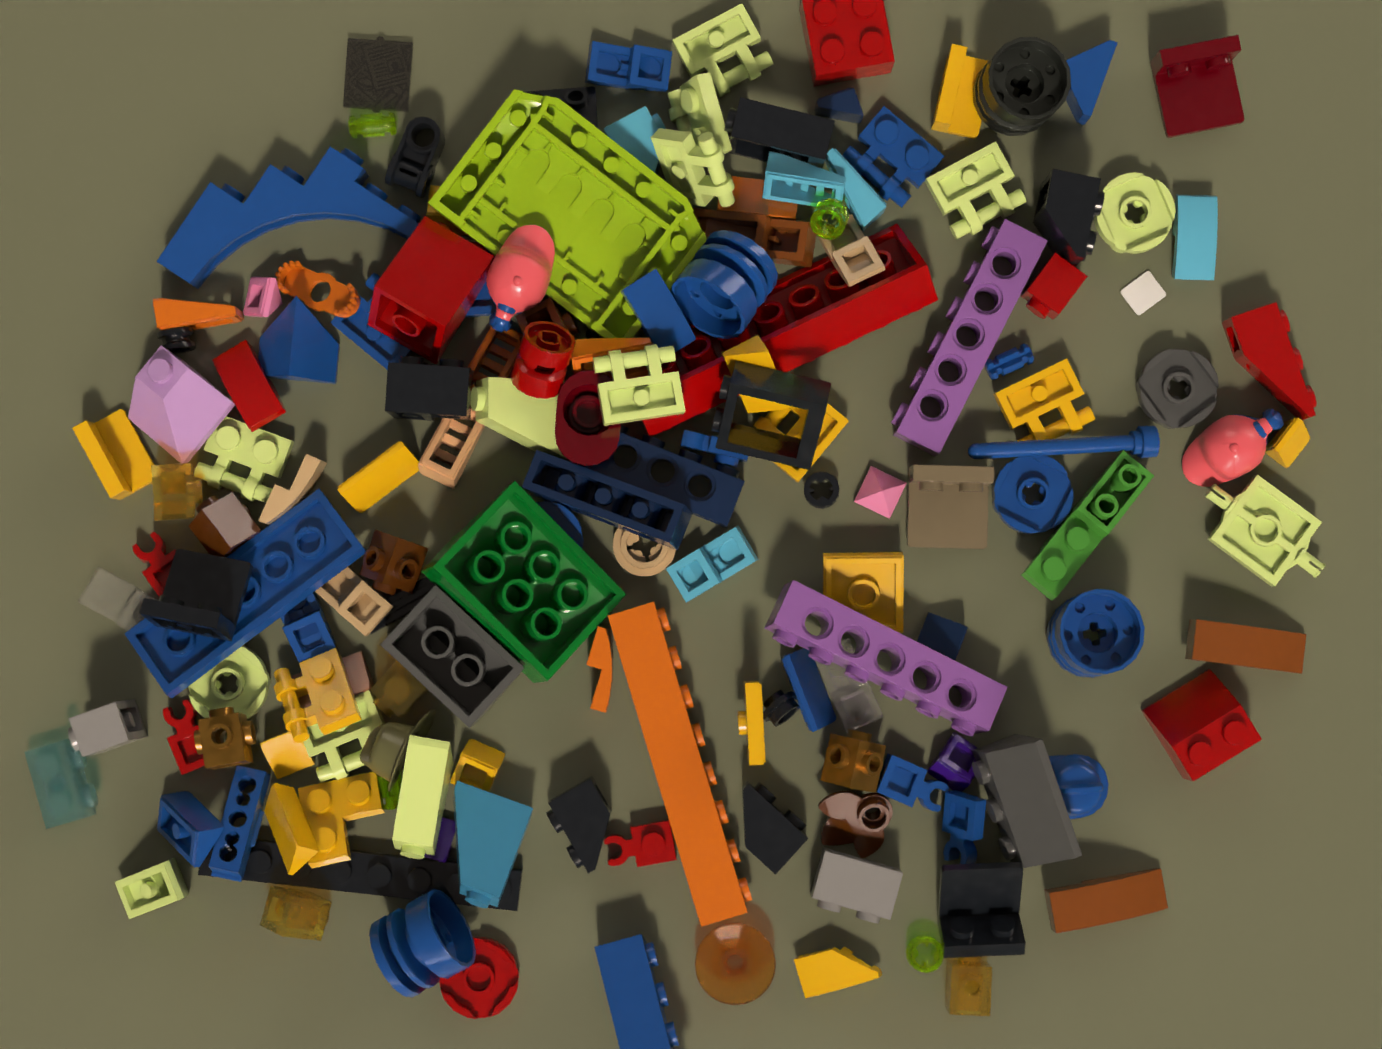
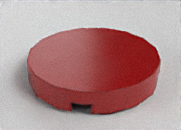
[439,937,520,1019]

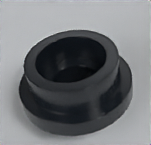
[763,690,800,727]

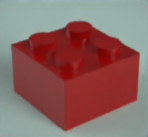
[799,0,895,87]

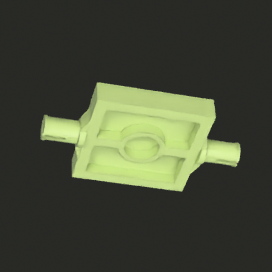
[1205,474,1325,587]

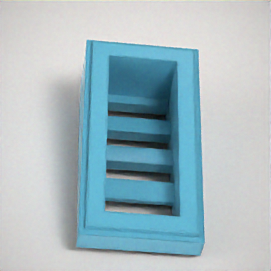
[825,148,887,232]
[762,151,846,211]

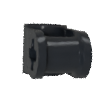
[385,116,445,198]

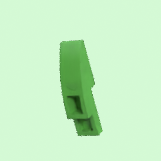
[1021,450,1154,601]

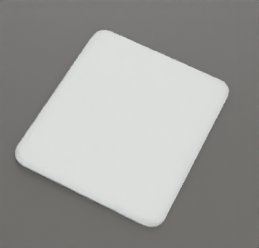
[1120,271,1166,315]

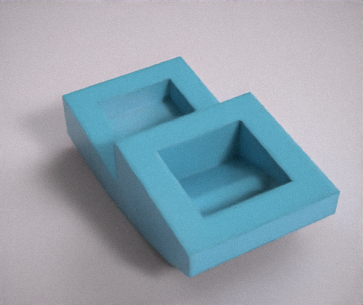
[1172,195,1218,280]
[666,525,759,603]

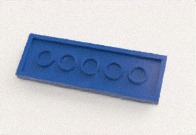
[124,489,366,698]

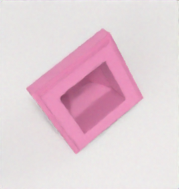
[243,277,283,317]
[854,466,907,519]

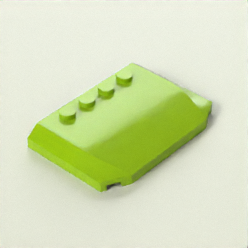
[428,89,707,338]

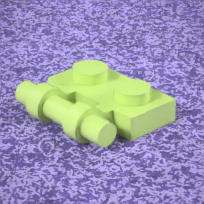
[672,3,774,98]
[668,72,732,154]
[650,128,735,207]
[924,141,1027,239]
[592,344,686,426]
[194,416,294,503]
[303,690,385,783]

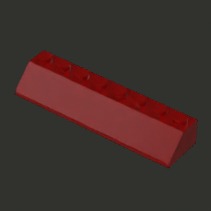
[636,223,938,436]

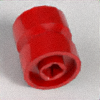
[510,321,576,399]

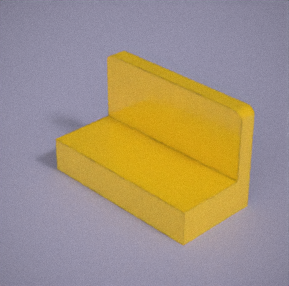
[931,44,988,139]
[72,409,161,500]

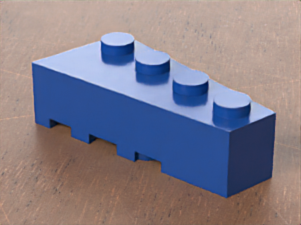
[594,934,680,1049]

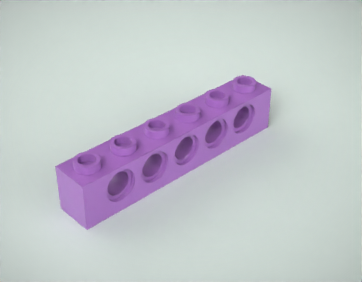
[891,219,1048,457]
[765,580,1008,736]

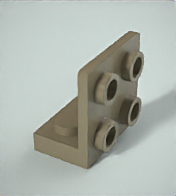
[907,464,994,549]

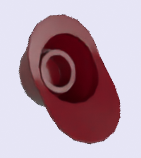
[555,370,621,466]

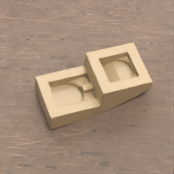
[816,214,885,287]
[258,454,327,525]
[315,567,393,637]

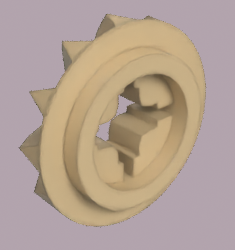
[613,528,676,576]

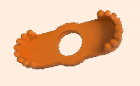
[275,260,360,318]

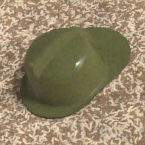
[360,709,436,792]

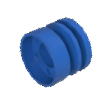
[671,230,778,339]
[1046,589,1145,678]
[369,889,476,998]

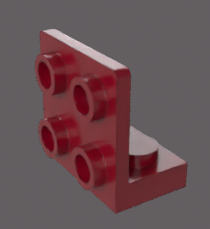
[1150,35,1245,138]

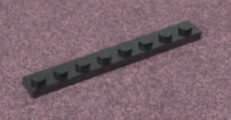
[198,838,523,911]

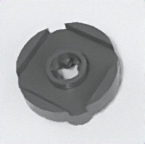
[1135,349,1219,429]

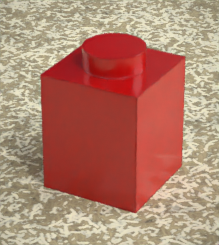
[1021,252,1088,320]

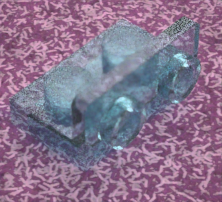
[25,739,98,829]

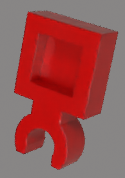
[132,532,176,597]
[163,699,205,775]
[604,819,677,867]

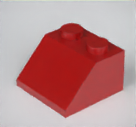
[1141,669,1262,781]

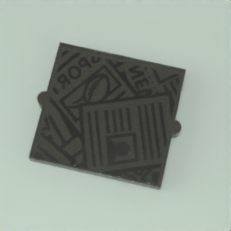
[343,36,413,114]

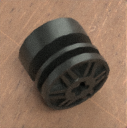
[973,37,1071,136]

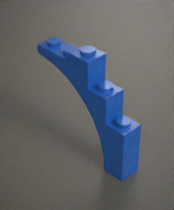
[157,146,421,289]

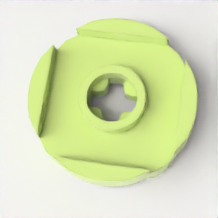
[1094,172,1176,254]
[188,646,271,719]

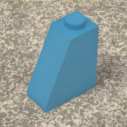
[453,781,533,908]

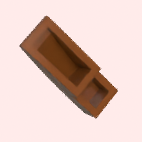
[693,208,817,267]
[1185,619,1307,674]
[1044,868,1168,933]

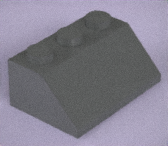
[380,585,525,728]
[972,734,1082,868]

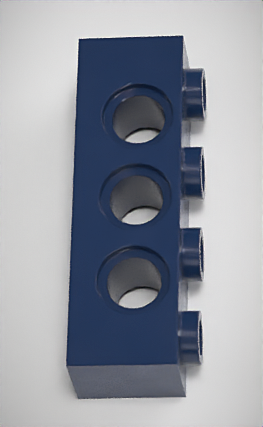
[578,425,745,528]
[522,450,693,550]

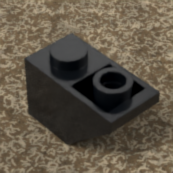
[546,776,612,873]
[742,781,808,875]

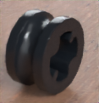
[157,327,196,354]
[804,471,839,509]

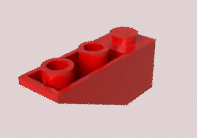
[1222,302,1317,420]

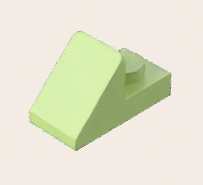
[115,858,189,919]

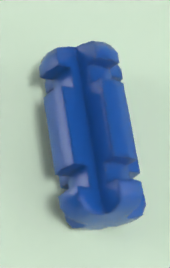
[985,343,1034,380]

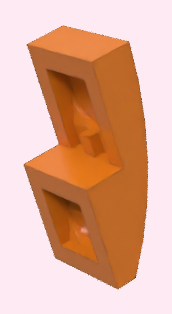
[586,626,613,713]

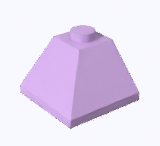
[128,345,235,466]

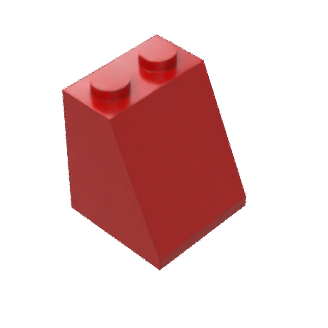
[367,216,494,364]

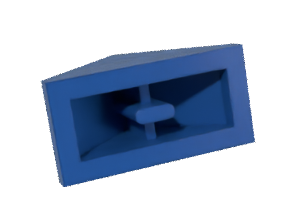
[1066,40,1118,125]

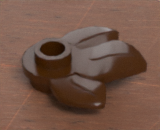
[818,791,893,858]

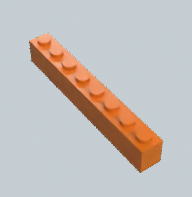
[607,602,752,927]

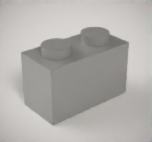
[68,699,148,757]
[810,847,903,924]

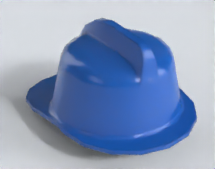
[1049,754,1109,819]

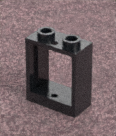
[724,97,835,169]
[711,361,831,470]

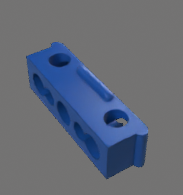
[209,766,271,882]

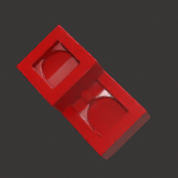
[212,340,286,432]

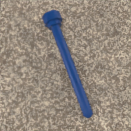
[968,426,1160,459]

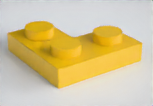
[298,772,385,868]

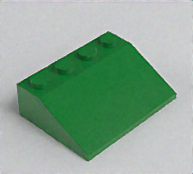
[421,481,627,683]

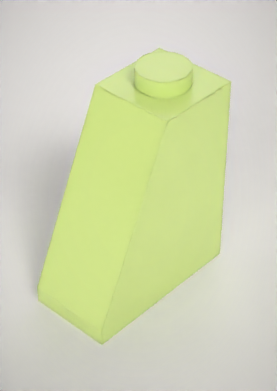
[471,377,573,463]
[392,735,454,859]

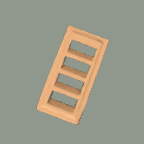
[418,408,485,489]

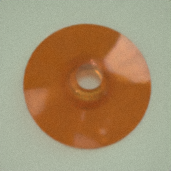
[695,923,776,1005]

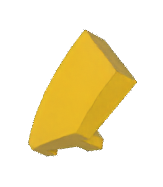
[794,946,883,998]

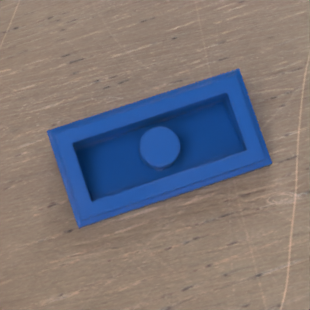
[781,648,836,732]
[157,791,224,868]

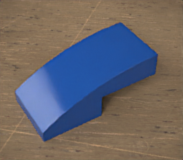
[585,41,673,92]
[620,269,696,352]
[280,592,336,663]

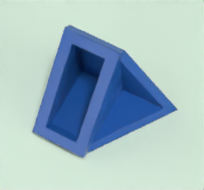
[258,296,340,384]

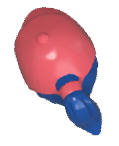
[486,225,555,332]
[1182,408,1284,487]

